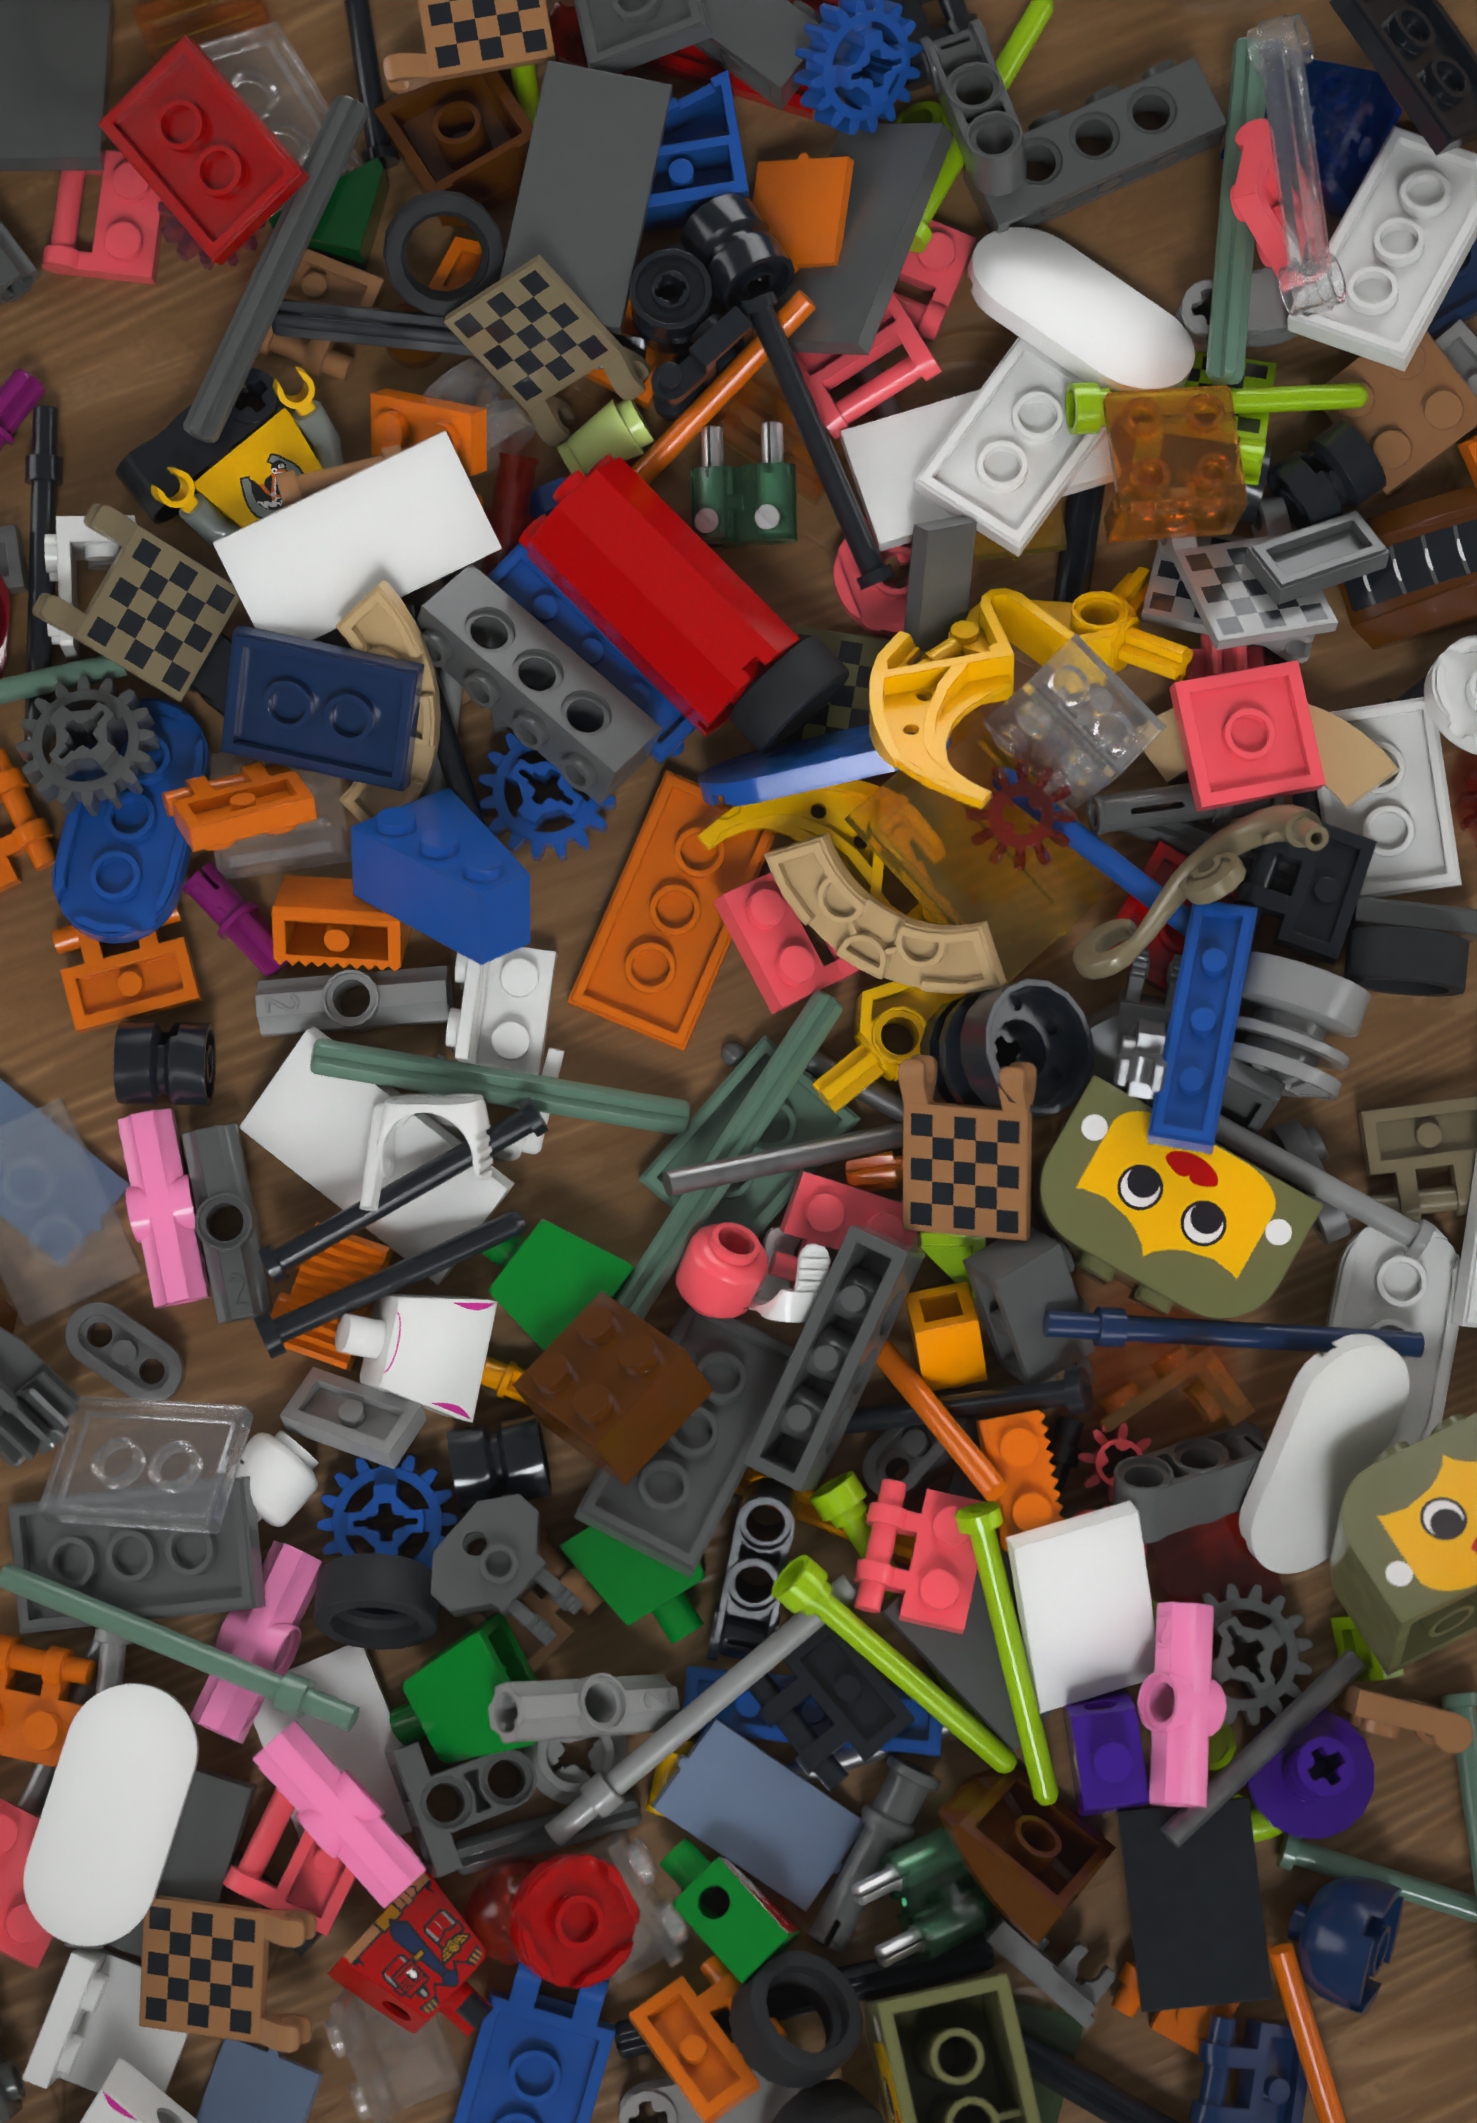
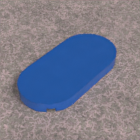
[52,698,212,943]
[698,724,952,806]

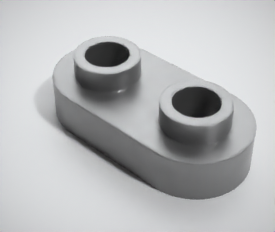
[1270,1118,1354,1245]
[65,1302,186,1403]
[863,1388,975,1504]

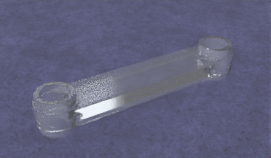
[1247,13,1346,317]

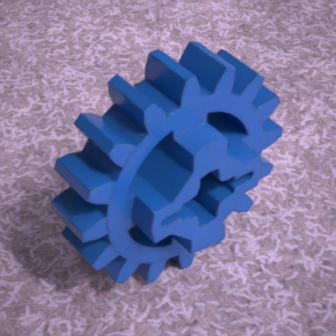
[794,0,922,135]
[479,731,617,862]
[317,1455,460,1569]

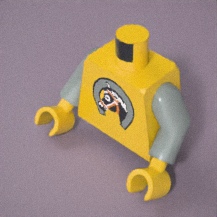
[151,367,344,548]

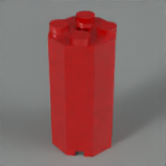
[518,454,800,737]

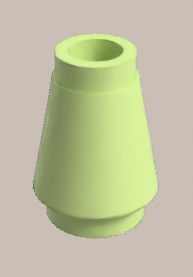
[557,399,655,474]

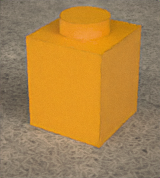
[905,1281,988,1391]

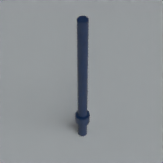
[1043,1307,1425,1358]

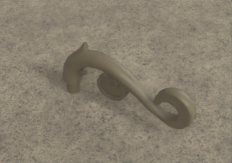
[1072,804,1329,980]

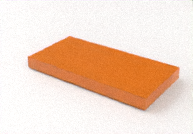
[567,770,778,1053]

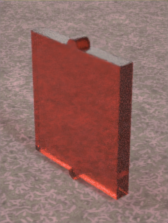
[1151,1510,1286,1616]

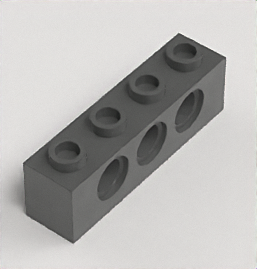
[964,57,1227,234]
[416,563,663,805]
[743,1225,926,1492]

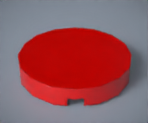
[509,1853,639,1988]

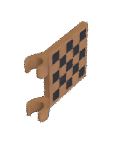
[383,0,556,93]
[899,1054,1037,1241]
[139,1895,317,2053]

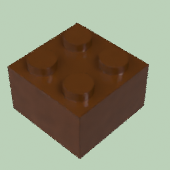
[513,1291,714,1486]

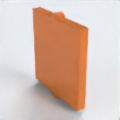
[752,153,854,274]

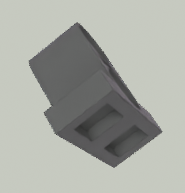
[385,1742,537,1878]

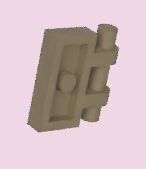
[1357,1097,1477,1221]

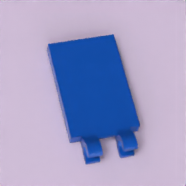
[453,1960,616,2123]

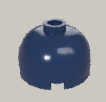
[1288,1875,1403,2015]

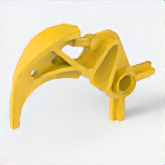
[869,566,1193,809]
[697,780,966,1114]

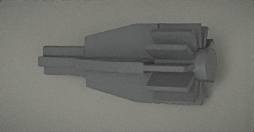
[0,1327,81,1468]

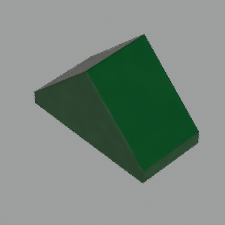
[268,157,390,270]

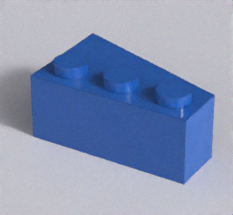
[643,70,749,233]
[351,787,530,965]

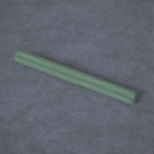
[1205,35,1270,386]
[614,990,843,1319]
[310,1039,690,1135]

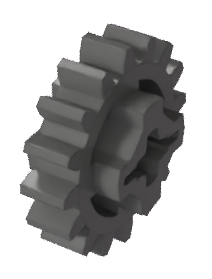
[17,676,160,816]
[1198,1583,1313,1725]

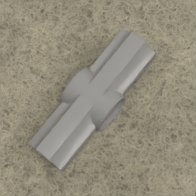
[255,966,455,1037]
[488,1672,680,1743]

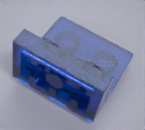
[1220,51,1403,218]

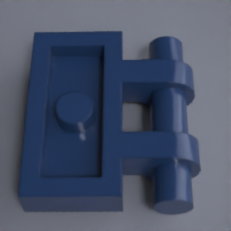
[1189,2014,1307,2123]

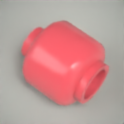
[675,1222,769,1319]

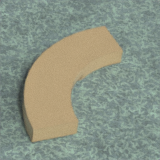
[335,579,441,822]
[1130,704,1399,809]
[764,833,1007,994]

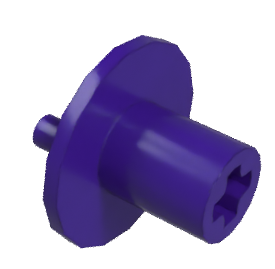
[1246,1709,1374,1839]

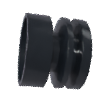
[920,979,1094,1118]

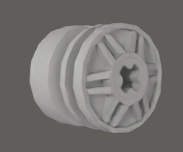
[1231,952,1372,1101]

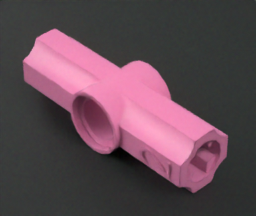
[117,1108,211,1308]
[190,1540,325,1744]
[1137,1602,1227,1808]
[252,1720,427,1908]

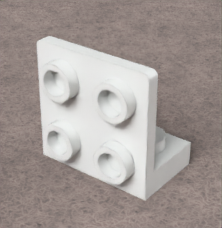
[44,515,136,660]
[446,947,557,1076]
[22,1948,189,2094]

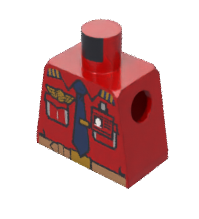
[327,1871,494,2037]

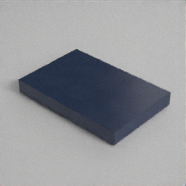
[221,625,425,792]

